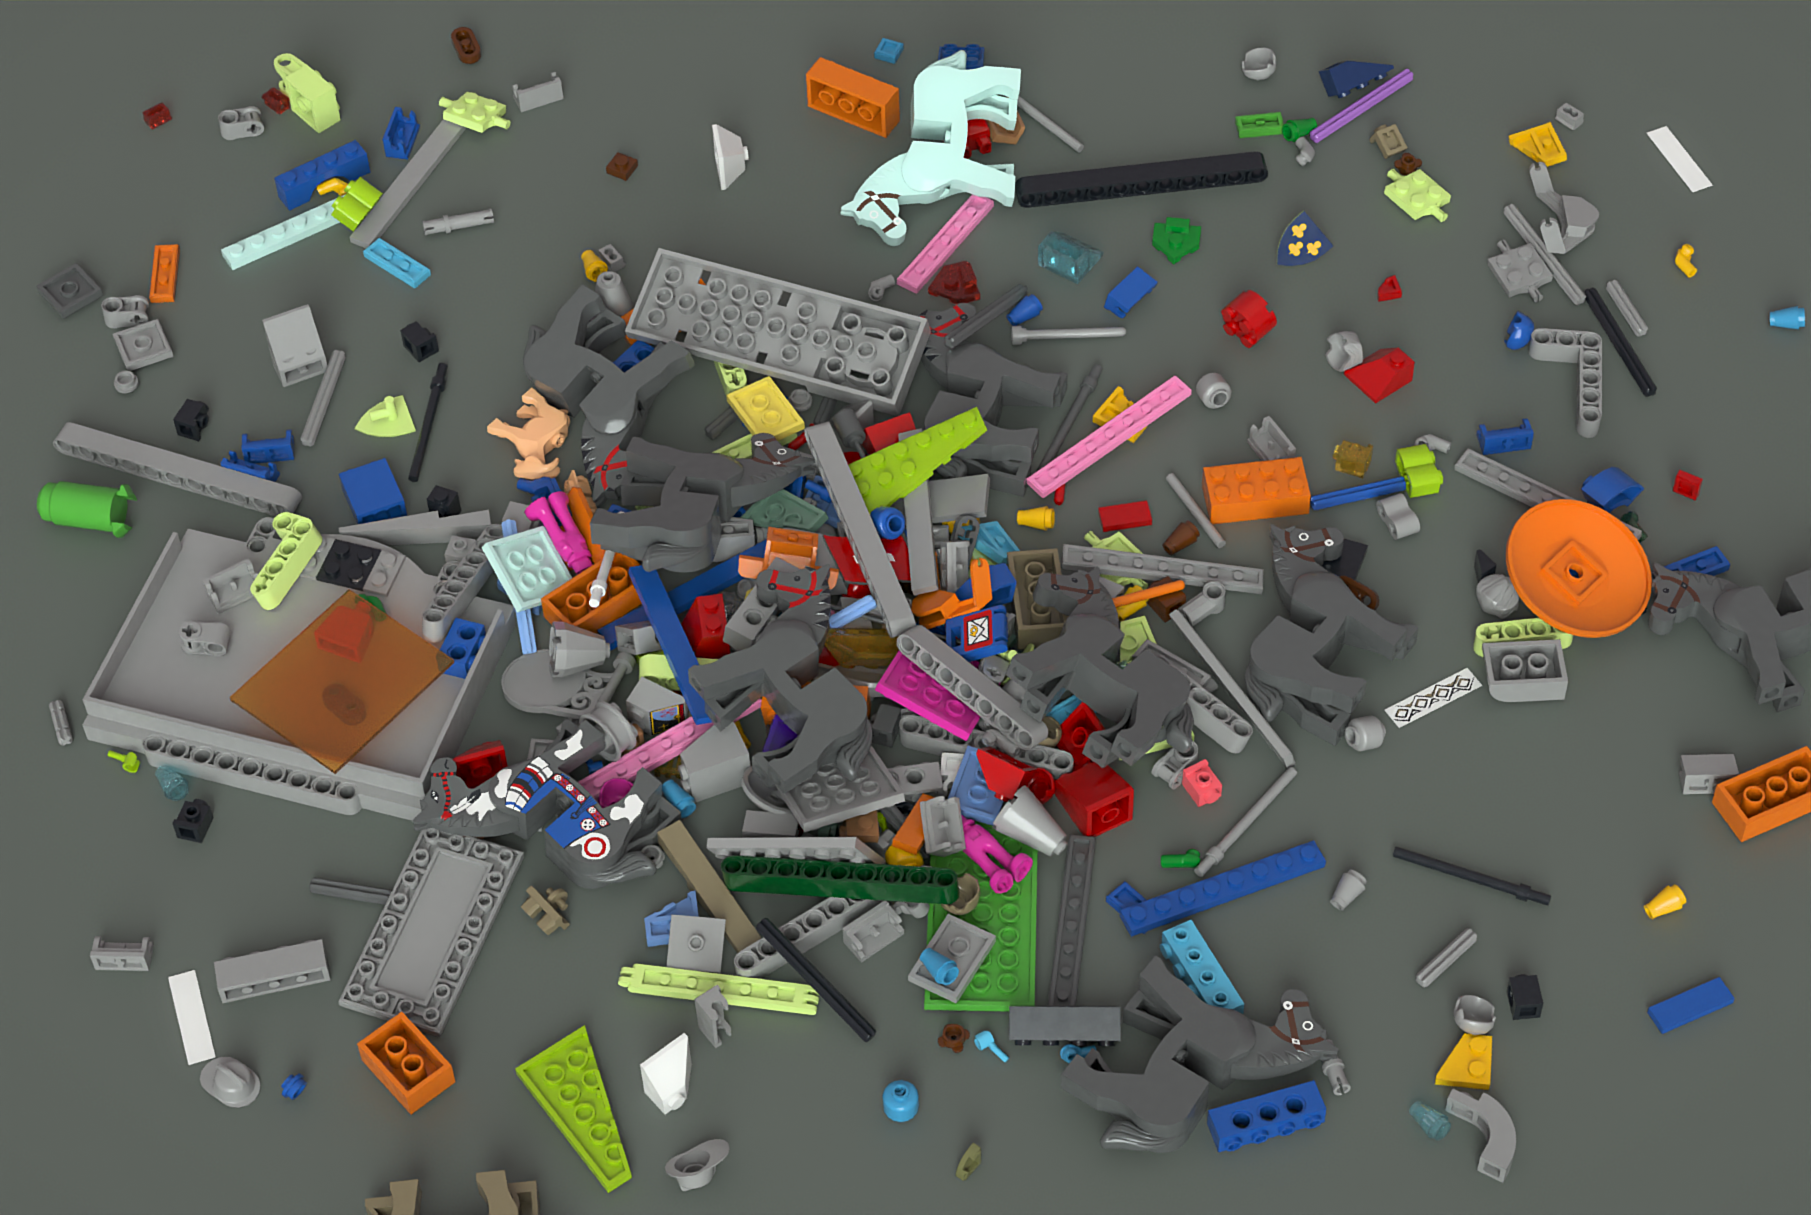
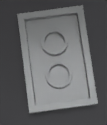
[908,914,996,1004]

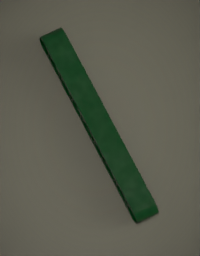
[721,855,960,904]

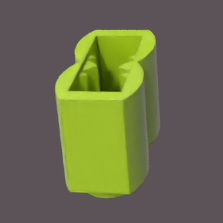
[331,177,383,232]
[1395,444,1443,498]

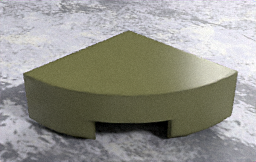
[956,1143,981,1181]

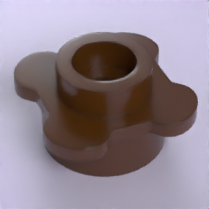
[1394,153,1422,176]
[938,1024,970,1053]

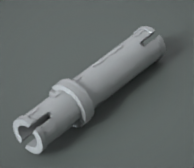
[422,208,494,236]

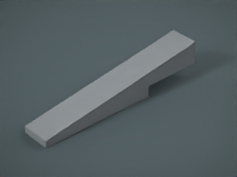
[339,509,491,546]

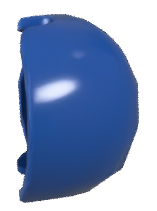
[1504,311,1534,350]

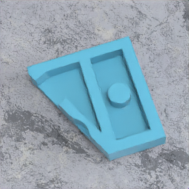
[958,521,1020,564]

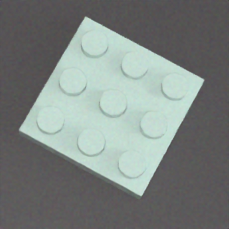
[481,526,572,613]

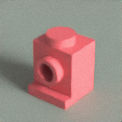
[1182,759,1222,807]

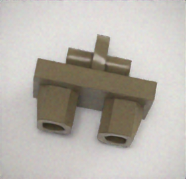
[521,885,570,935]

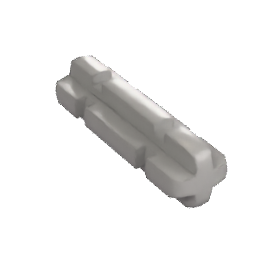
[49,700,73,746]

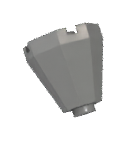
[548,621,610,677]

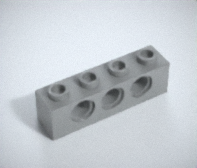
[723,557,800,650]
[877,761,944,811]

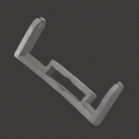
[1529,162,1599,254]

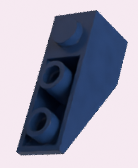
[1319,61,1394,98]

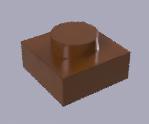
[606,152,638,181]

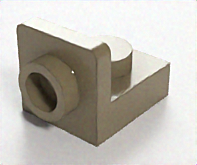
[1369,124,1407,159]

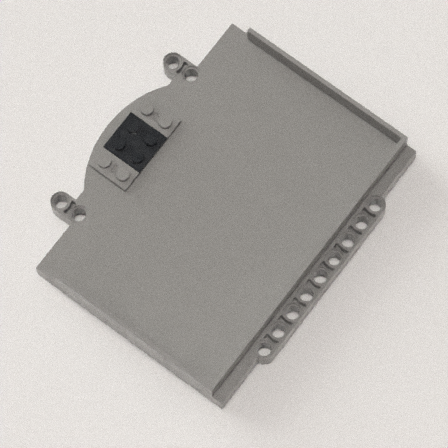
[82,517,517,821]

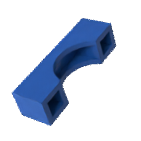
[274,140,371,211]

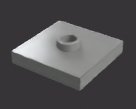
[113,319,174,371]
[666,914,726,974]

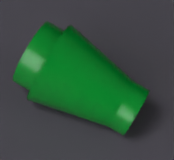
[1282,117,1317,142]

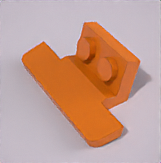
[548,487,605,571]
[738,527,839,589]

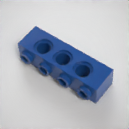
[1207,1080,1326,1152]

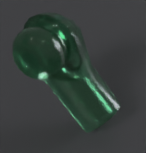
[1621,511,1648,543]

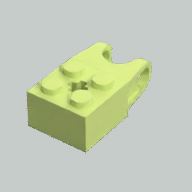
[274,53,341,133]

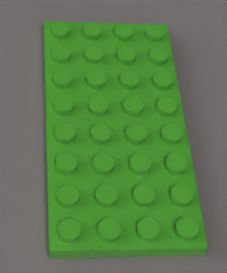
[924,821,1038,1012]

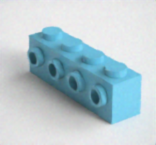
[1160,920,1244,1014]

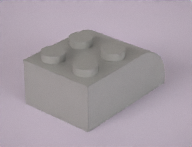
[1482,639,1568,702]

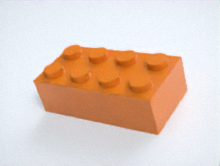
[806,57,900,138]
[1202,457,1311,524]
[541,552,642,633]
[1712,746,1811,842]

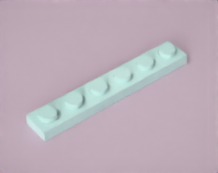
[221,194,346,270]

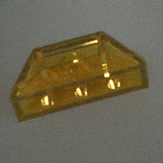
[824,628,899,669]

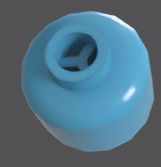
[882,1080,919,1122]

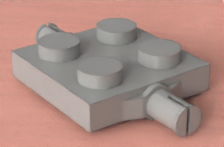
[1488,240,1552,302]

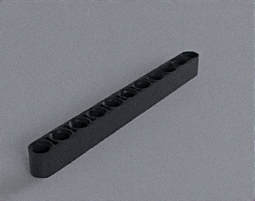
[1015,152,1268,208]

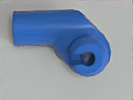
[517,477,551,495]

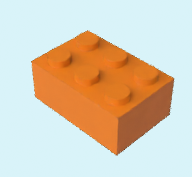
[357,1012,456,1114]

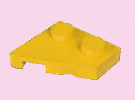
[1093,386,1147,443]

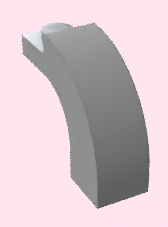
[1445,1089,1516,1183]

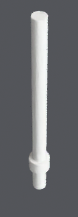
[589,511,625,607]

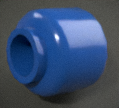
[870,506,905,540]

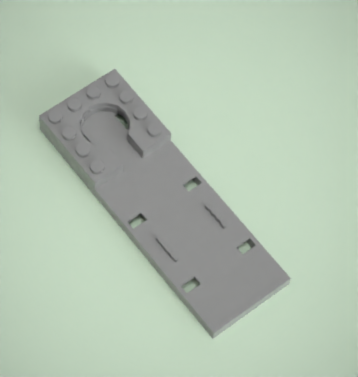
[625,248,931,416]

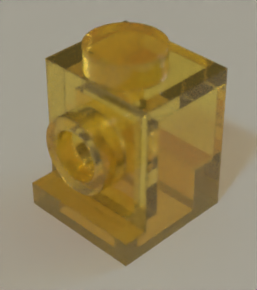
[1333,440,1373,479]

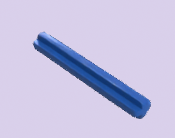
[1310,476,1406,510]

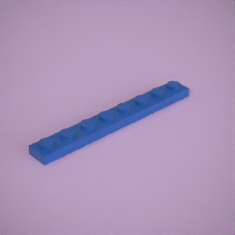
[1120,840,1326,937]

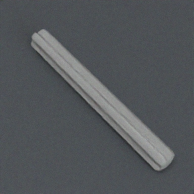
[300,350,346,447]

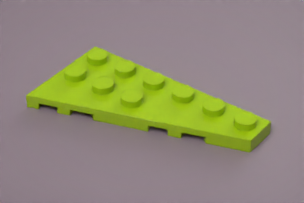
[848,407,987,514]
[515,1025,632,1193]

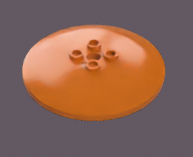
[1506,499,1652,638]

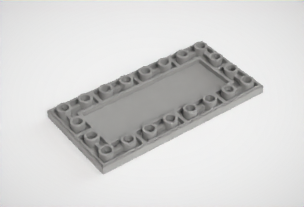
[338,828,524,1037]

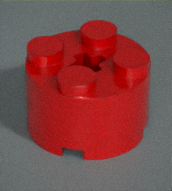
[1221,290,1277,348]

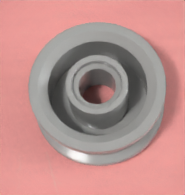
[579,701,638,762]

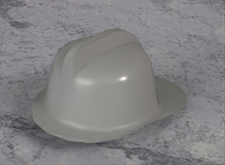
[200,1057,261,1108]
[665,1139,730,1191]

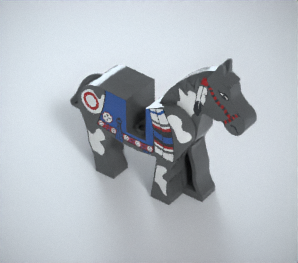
[413,718,681,889]

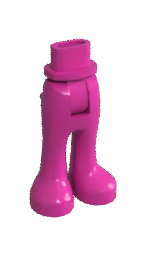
[524,491,593,575]
[961,815,1033,894]

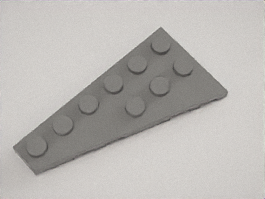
[706,837,886,864]

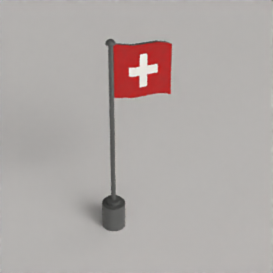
[822,409,911,585]

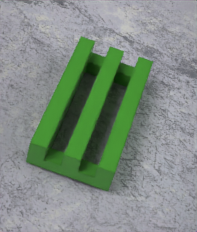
[1235,112,1284,138]

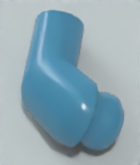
[1060,1044,1096,1063]

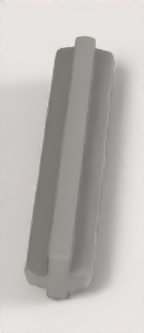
[1606,280,1648,337]
[1415,928,1477,988]

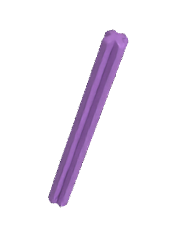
[1309,69,1413,143]

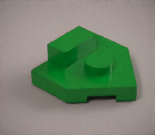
[1152,217,1201,265]

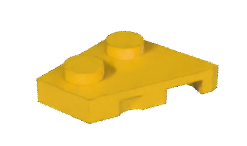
[1508,122,1567,167]
[1435,1033,1492,1090]

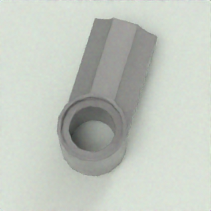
[1178,581,1226,627]

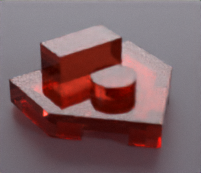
[928,261,980,305]

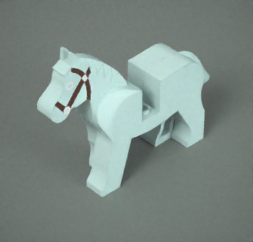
[840,50,1021,246]

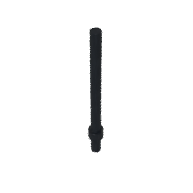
[408,363,448,482]
[1393,847,1551,906]

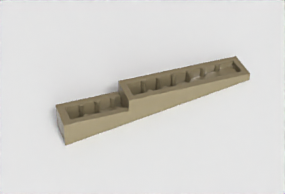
[657,820,761,953]

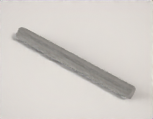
[1504,204,1586,305]

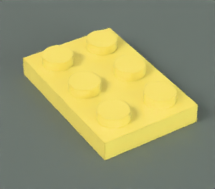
[726,376,805,441]

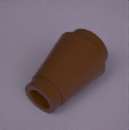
[1162,520,1200,556]

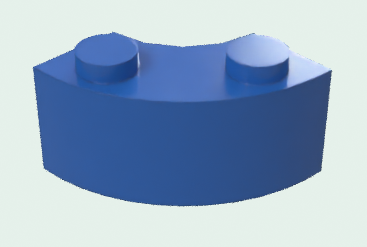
[1581,467,1644,513]
[955,563,1017,610]

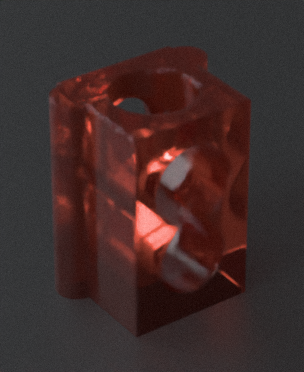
[261,87,290,115]
[142,102,172,129]

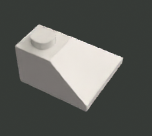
[712,124,749,190]
[640,1033,692,1114]

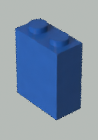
[339,458,407,524]

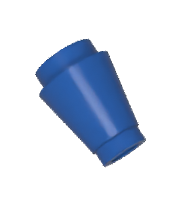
[1006,294,1043,326]

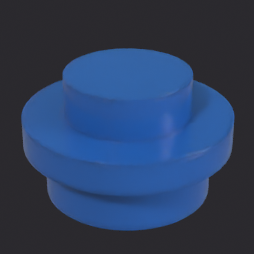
[281,1073,307,1100]

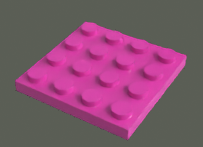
[875,651,1001,741]

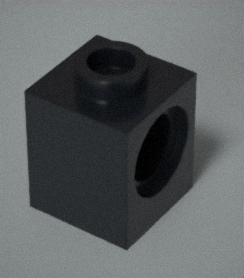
[1507,974,1543,1020]

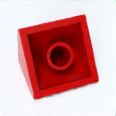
[1057,702,1105,772]

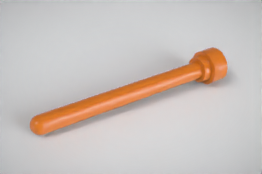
[1068,580,1185,617]

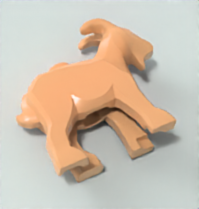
[487,388,571,480]

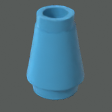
[1770,306,1805,330]
[662,779,696,819]
[920,948,959,985]

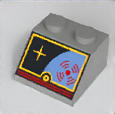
[626,677,688,736]

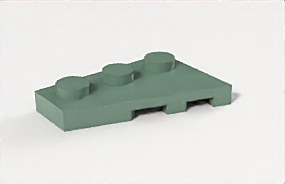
[740,489,829,532]

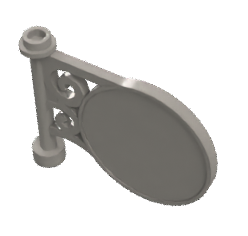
[501,649,636,719]

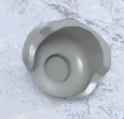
[1326,331,1363,372]
[1476,574,1520,619]

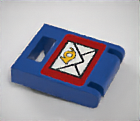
[946,605,1008,662]

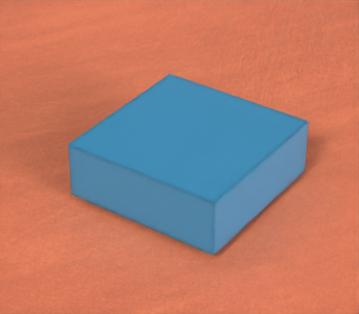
[874,38,904,64]

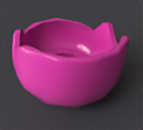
[598,778,633,808]

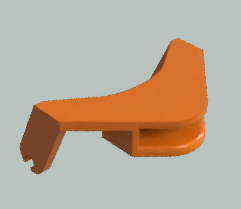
[911,552,992,629]

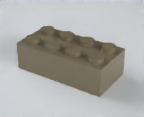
[1007,548,1068,649]

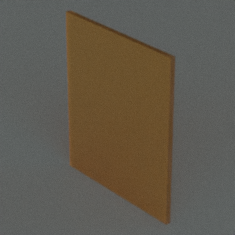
[229,589,454,774]

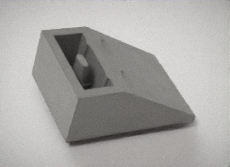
[262,304,327,387]

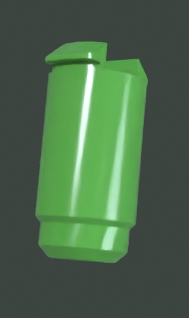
[37,481,137,538]

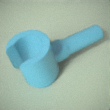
[974,1031,1009,1063]

